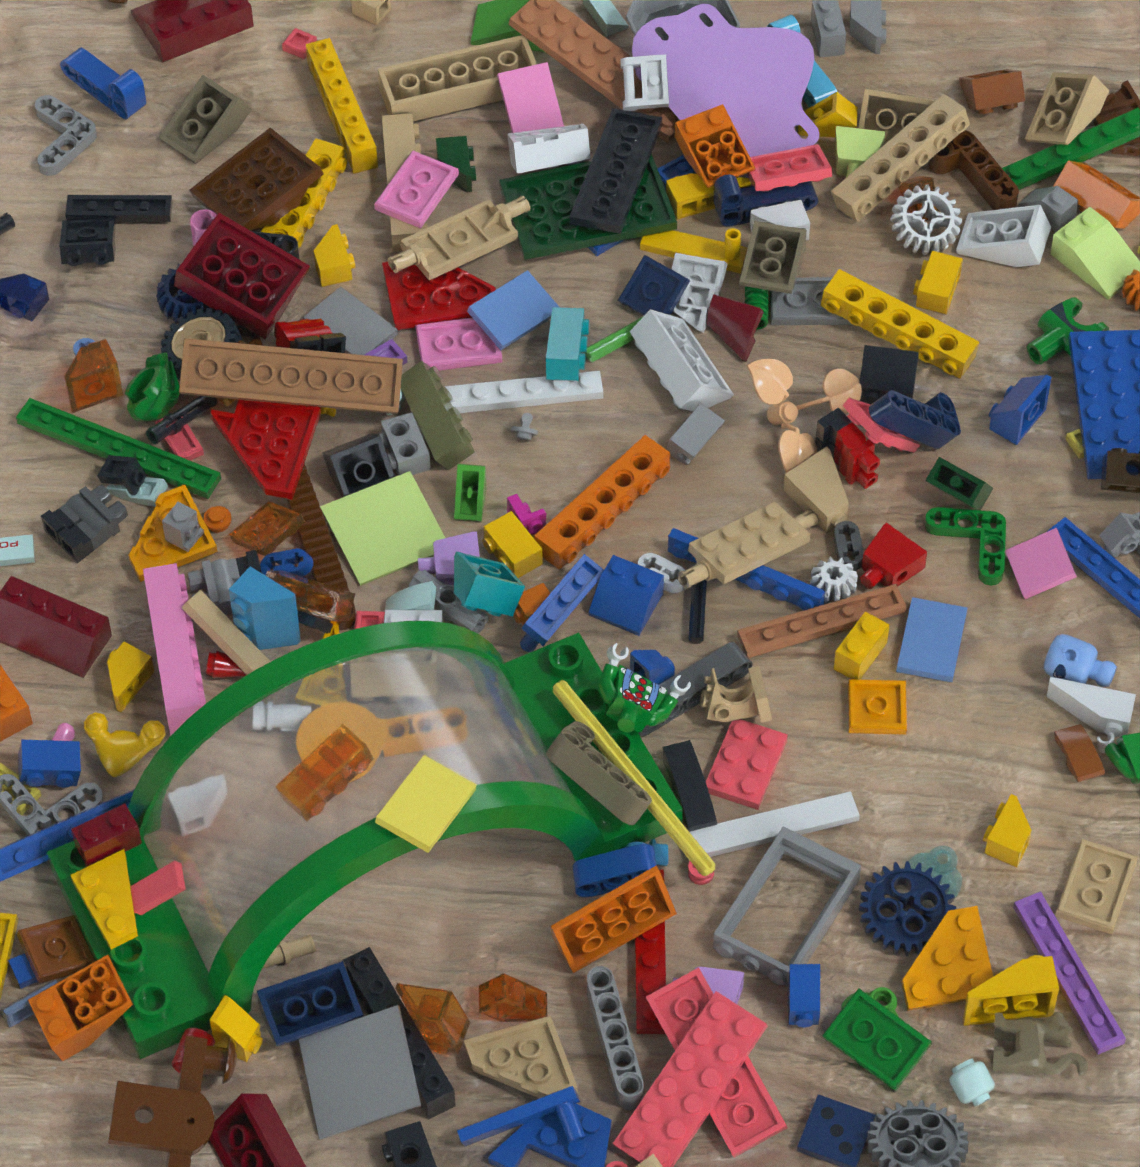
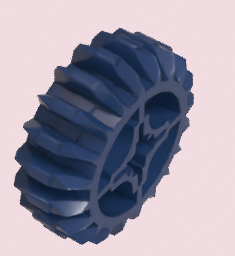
[156,263,216,324]

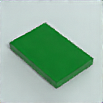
[822,988,932,1092]

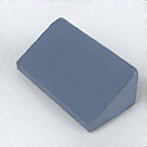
[0,980,58,1028]

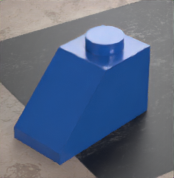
[630,650,675,685]
[787,964,820,1027]

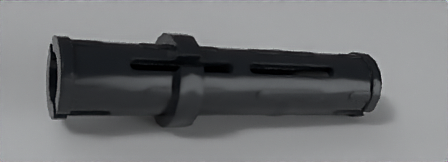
[146,396,218,444]

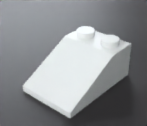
[956,205,1051,267]

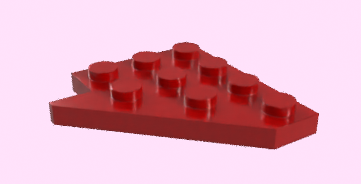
[382,262,496,330]

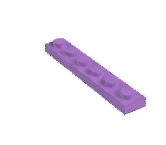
[1013,892,1126,1055]

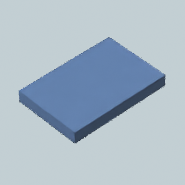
[467,270,559,350]
[896,597,968,682]

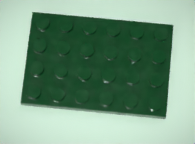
[499,153,677,260]

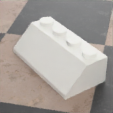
[630,309,734,412]

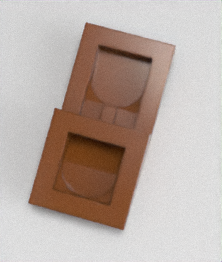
[1054,724,1105,782]

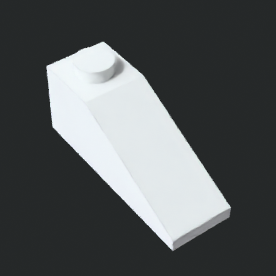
[1047,677,1136,737]

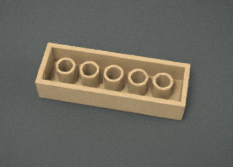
[378,35,537,121]

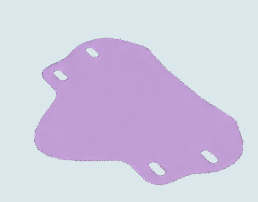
[632,4,819,187]

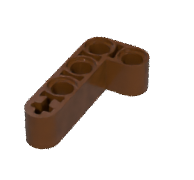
[929,130,1019,210]

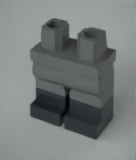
[41,484,128,563]

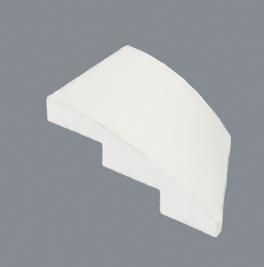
[672,253,728,333]

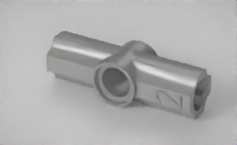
[409,570,488,634]

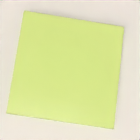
[320,471,445,586]

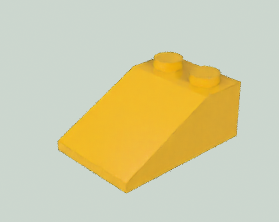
[962,955,1059,1026]

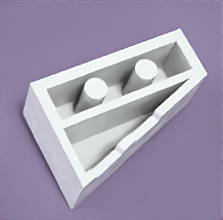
[507,124,591,174]

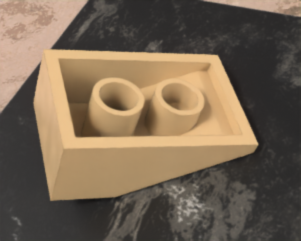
[1025,72,1109,145]

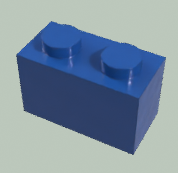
[18,739,81,788]

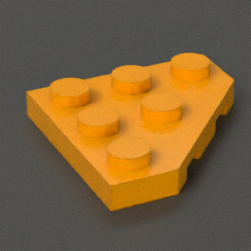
[129,485,218,582]
[901,906,993,1011]

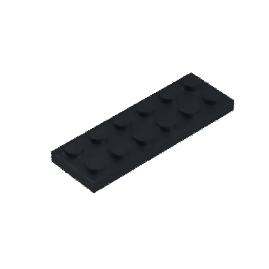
[570,108,662,234]

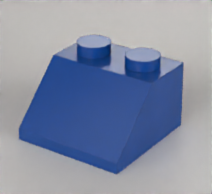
[989,375,1051,445]
[589,555,664,636]

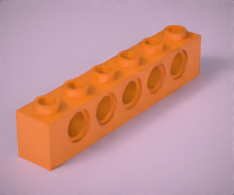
[534,435,670,570]

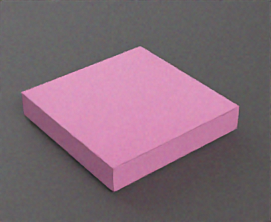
[1005,528,1077,599]

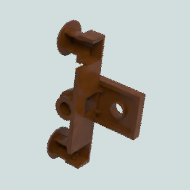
[108,1036,237,1167]

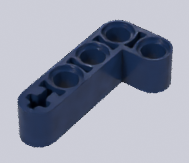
[713,174,818,227]
[868,390,961,449]

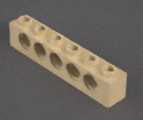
[831,94,970,222]

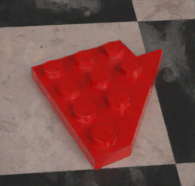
[210,400,321,500]

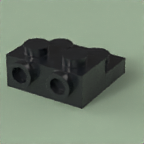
[59,218,116,266]

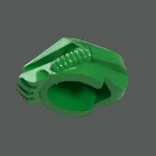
[125,353,180,422]

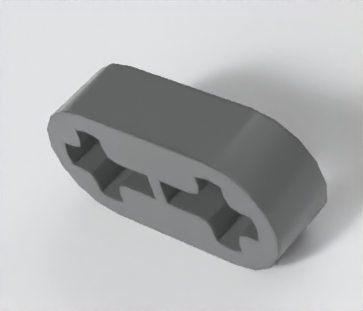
[834,521,864,571]

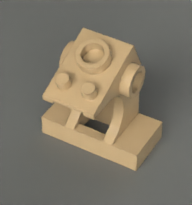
[700,666,772,723]

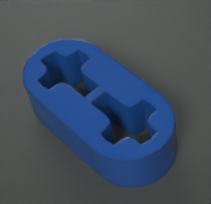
[260,548,313,581]

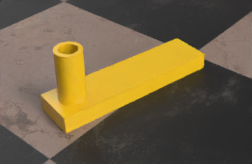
[640,228,748,274]

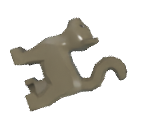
[993,1012,1088,1076]

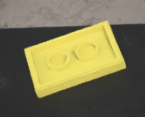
[375,755,477,853]

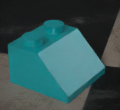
[454,551,525,617]

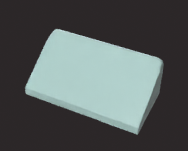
[583,0,629,37]

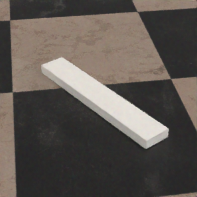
[690,791,860,857]

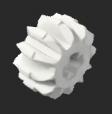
[810,556,858,604]

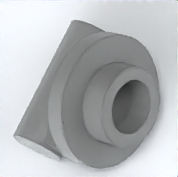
[511,413,538,440]

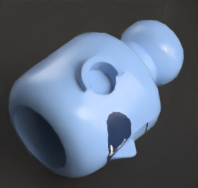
[1044,634,1117,687]

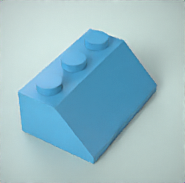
[229,566,301,650]

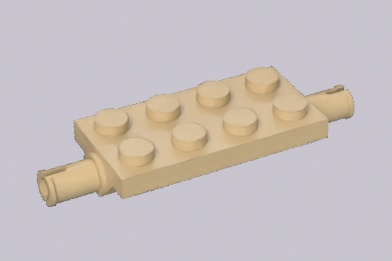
[388,196,530,280]
[678,502,818,589]

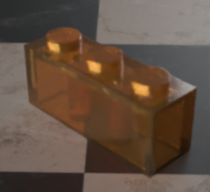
[266,571,355,621]
[275,724,374,822]

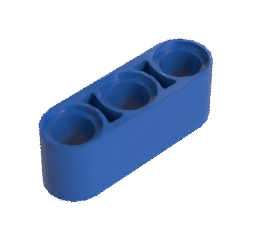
[572,844,657,898]

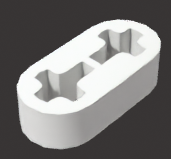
[638,553,687,593]

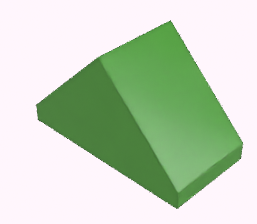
[454,464,487,521]

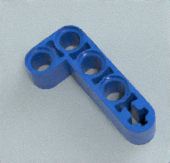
[60,47,146,119]

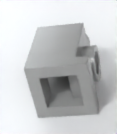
[162,502,204,552]
[1099,512,1140,557]

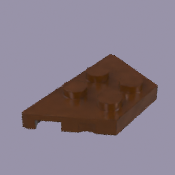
[1092,80,1140,156]

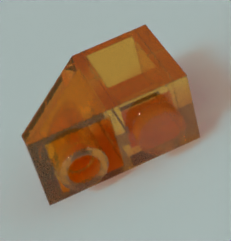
[479,973,548,1022]

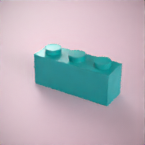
[546,307,590,381]

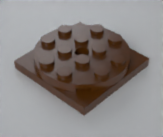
[189,128,324,231]

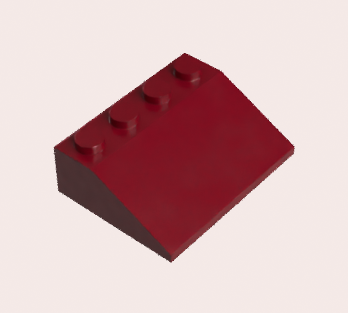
[131,0,254,62]
[174,213,310,340]

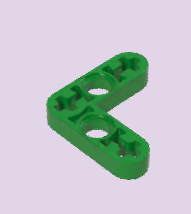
[925,507,1006,586]

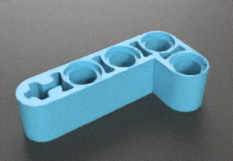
[767,14,837,108]

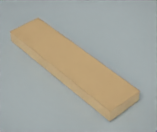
[181,590,271,675]

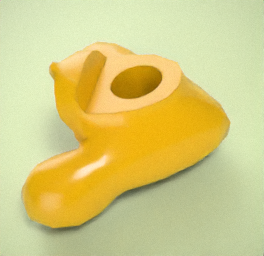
[84,712,165,777]

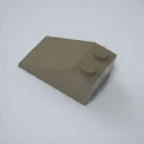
[159,75,252,163]
[739,221,807,294]

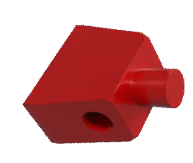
[860,522,927,589]

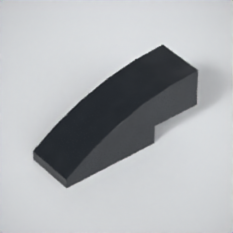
[662,740,717,832]

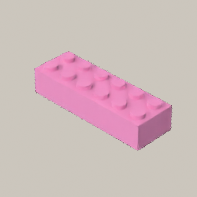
[143,563,206,736]

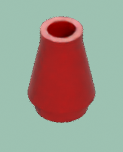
[206,650,246,678]

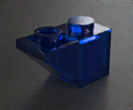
[0,273,50,322]

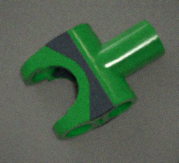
[1027,297,1109,364]

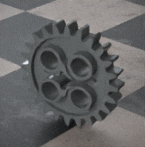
[867,1100,969,1167]

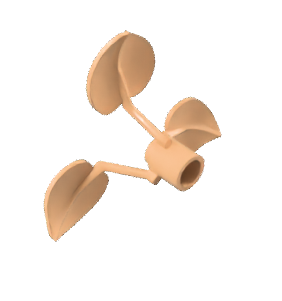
[747,359,862,473]

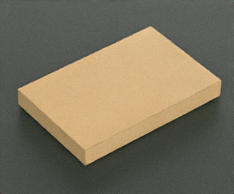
[1055,839,1138,935]

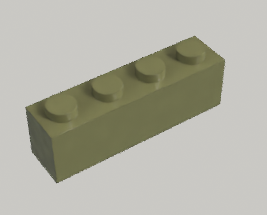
[401,361,475,470]

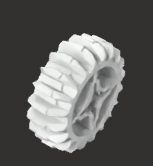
[890,184,962,255]

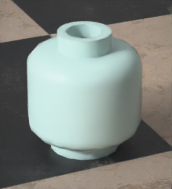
[949,1058,995,1107]

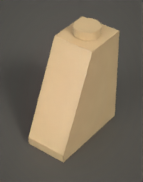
[783,447,849,533]

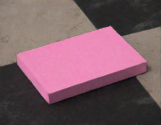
[497,62,564,133]
[374,151,459,229]
[415,318,502,371]

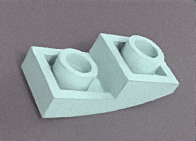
[384,581,436,623]

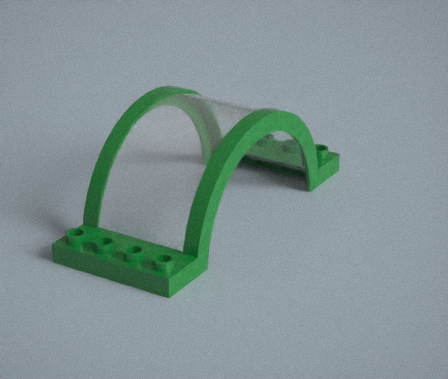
[47,621,683,1060]

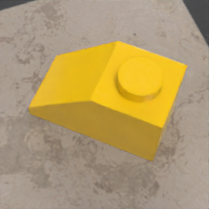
[798,92,858,138]
[107,642,154,712]
[210,995,263,1062]

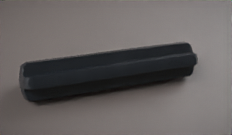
[688,580,707,643]

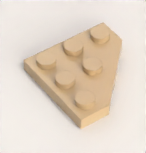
[463,1016,578,1098]

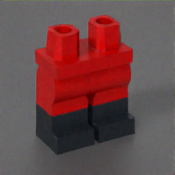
[274,318,346,353]
[815,407,880,489]

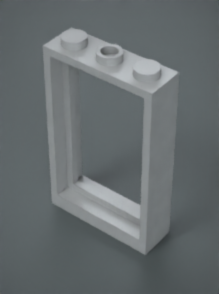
[713,826,861,987]

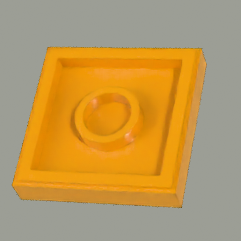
[848,679,907,735]

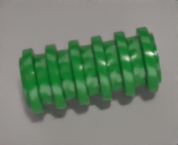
[744,286,768,330]

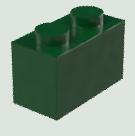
[925,457,993,510]

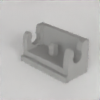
[666,404,725,465]

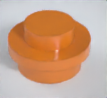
[204,506,232,533]

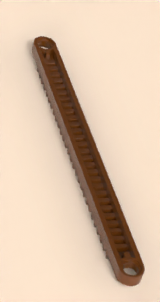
[237,326,356,630]

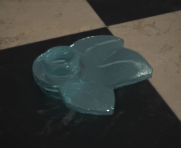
[909,846,962,899]

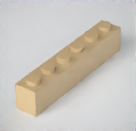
[382,113,428,252]

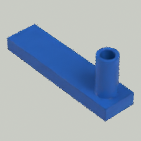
[520,554,604,652]
[457,1086,586,1147]

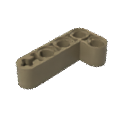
[546,721,652,825]

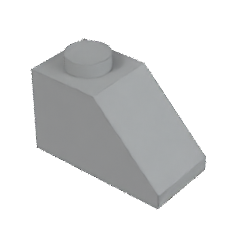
[1018,186,1078,233]

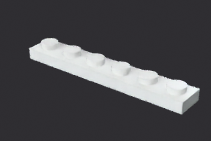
[445,371,603,413]

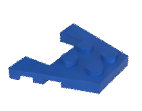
[488,1104,612,1167]

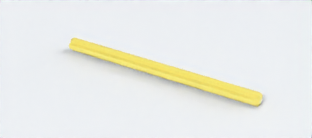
[553,680,715,876]

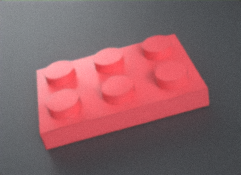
[747,144,832,191]
[842,398,921,453]
[706,719,788,810]

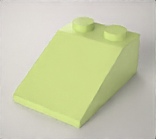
[1050,207,1140,300]

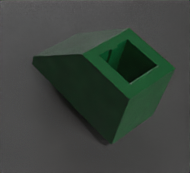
[436,136,477,192]

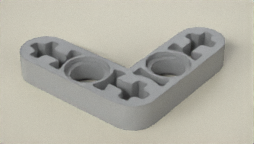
[35,95,97,176]
[0,774,103,836]

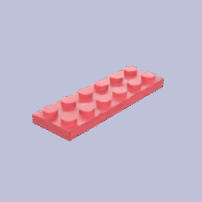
[646,967,788,1158]
[612,991,768,1167]

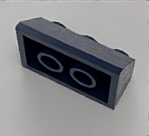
[257,961,363,1047]

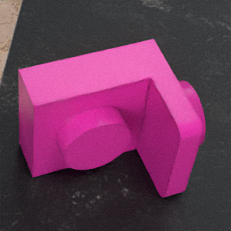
[507,494,547,535]

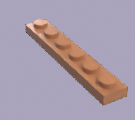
[737,584,906,658]

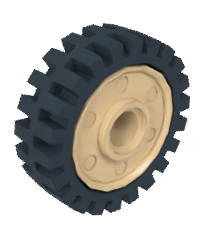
[161,308,243,381]

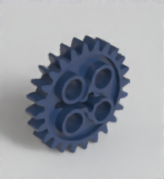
[859,861,956,957]

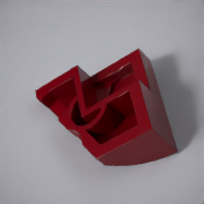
[707,294,764,362]

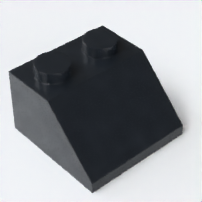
[860,345,919,405]
[322,433,395,498]

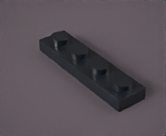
[65,195,173,222]

